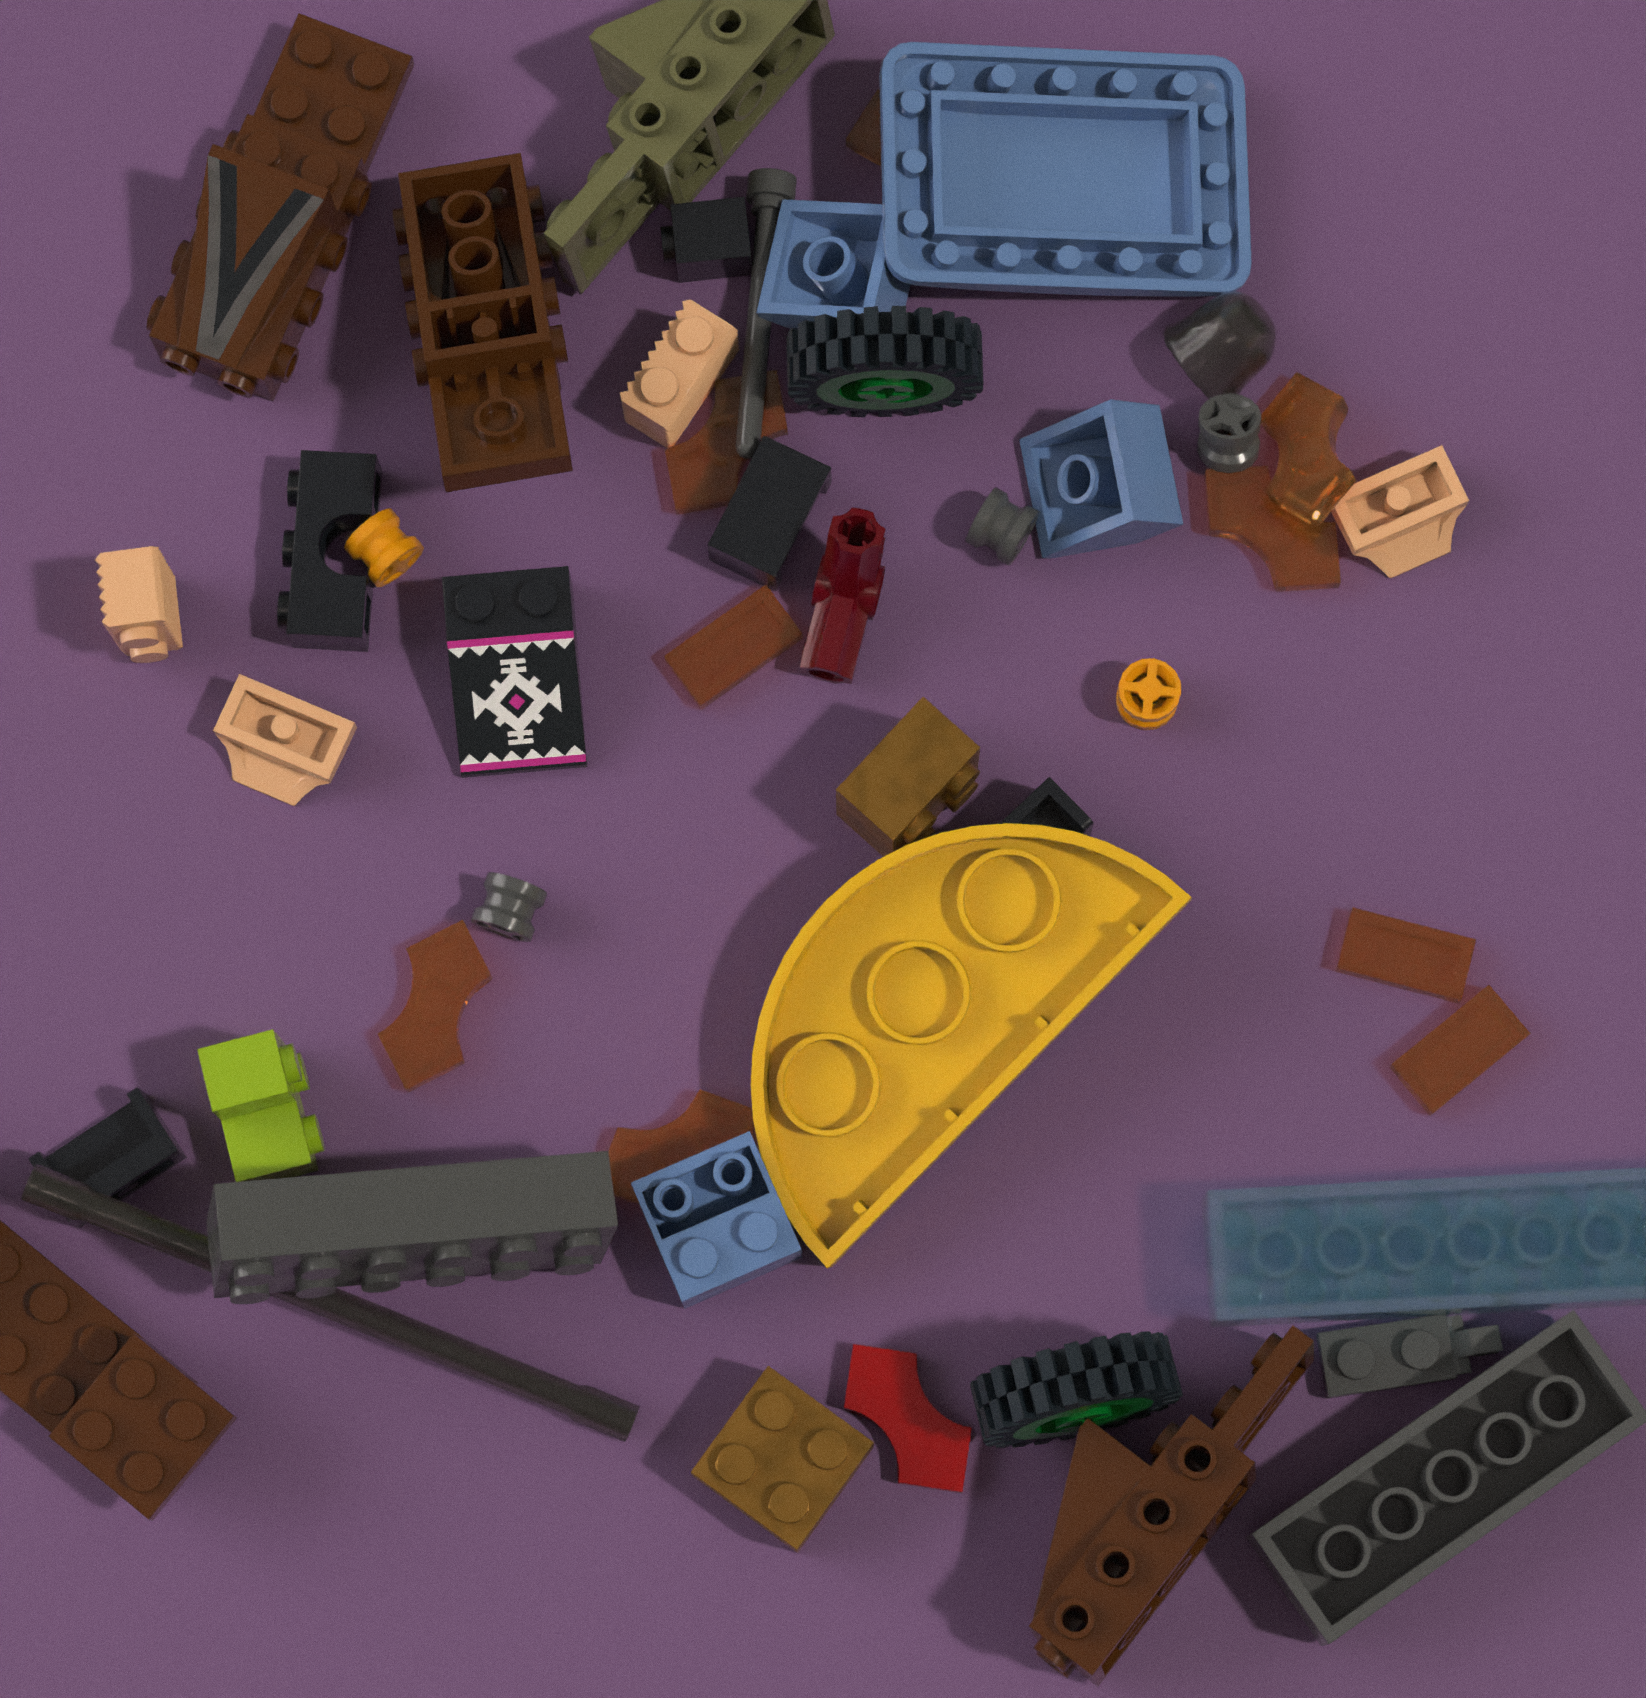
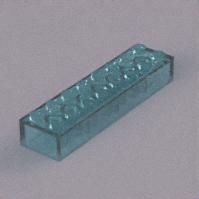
[1202,1168,1646,1328]

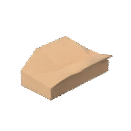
[1326,445,1469,578]
[213,674,357,806]

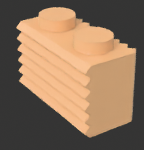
[620,300,739,449]
[95,546,183,663]

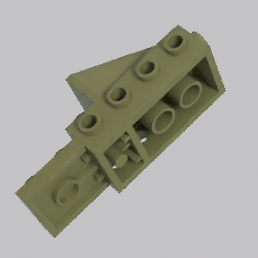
[544,0,835,294]

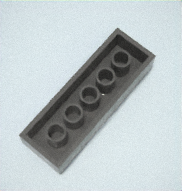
[206,1151,618,1305]
[1246,1310,1646,1646]

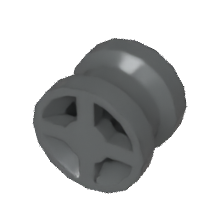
[1197,393,1262,473]
[965,487,1040,566]
[471,872,547,942]

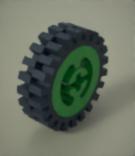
[786,306,984,417]
[970,1331,1183,1448]

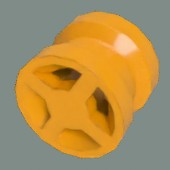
[344,508,424,587]
[1116,658,1181,730]

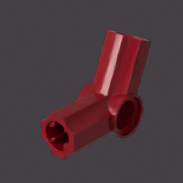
[800,507,886,684]

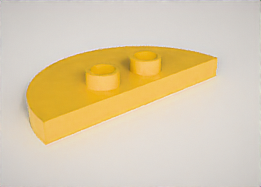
[751,823,1193,1269]

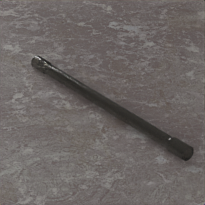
[21,1164,640,1442]

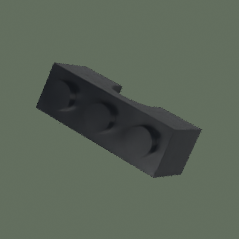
[277,450,382,652]

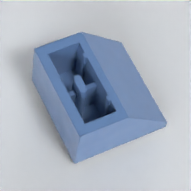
[631,1131,802,1309]

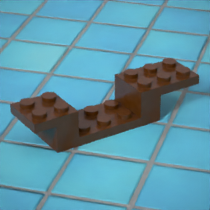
[0,1220,237,1521]

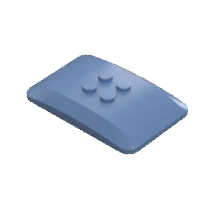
[879,42,1252,297]

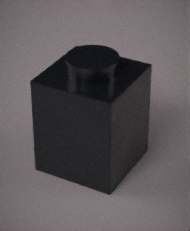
[660,197,752,283]

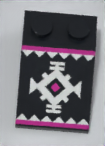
[442,566,587,778]

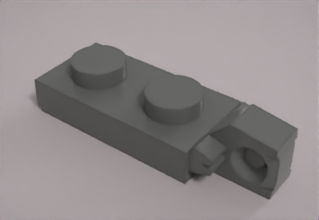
[1316,1314,1503,1399]

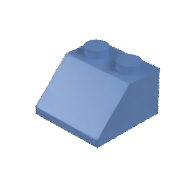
[756,199,911,329]
[1019,399,1184,559]

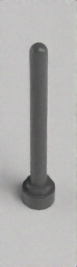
[735,168,797,459]

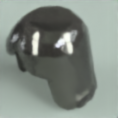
[1162,291,1276,399]

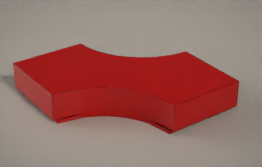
[844,1344,972,1493]

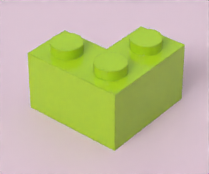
[197,1029,325,1182]

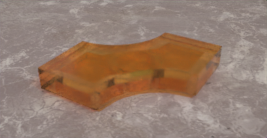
[665,370,788,515]
[1261,372,1356,528]
[1204,466,1341,592]
[378,920,493,1093]
[608,1089,755,1206]

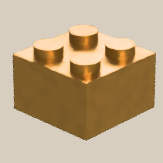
[836,697,980,857]
[691,1366,874,1553]

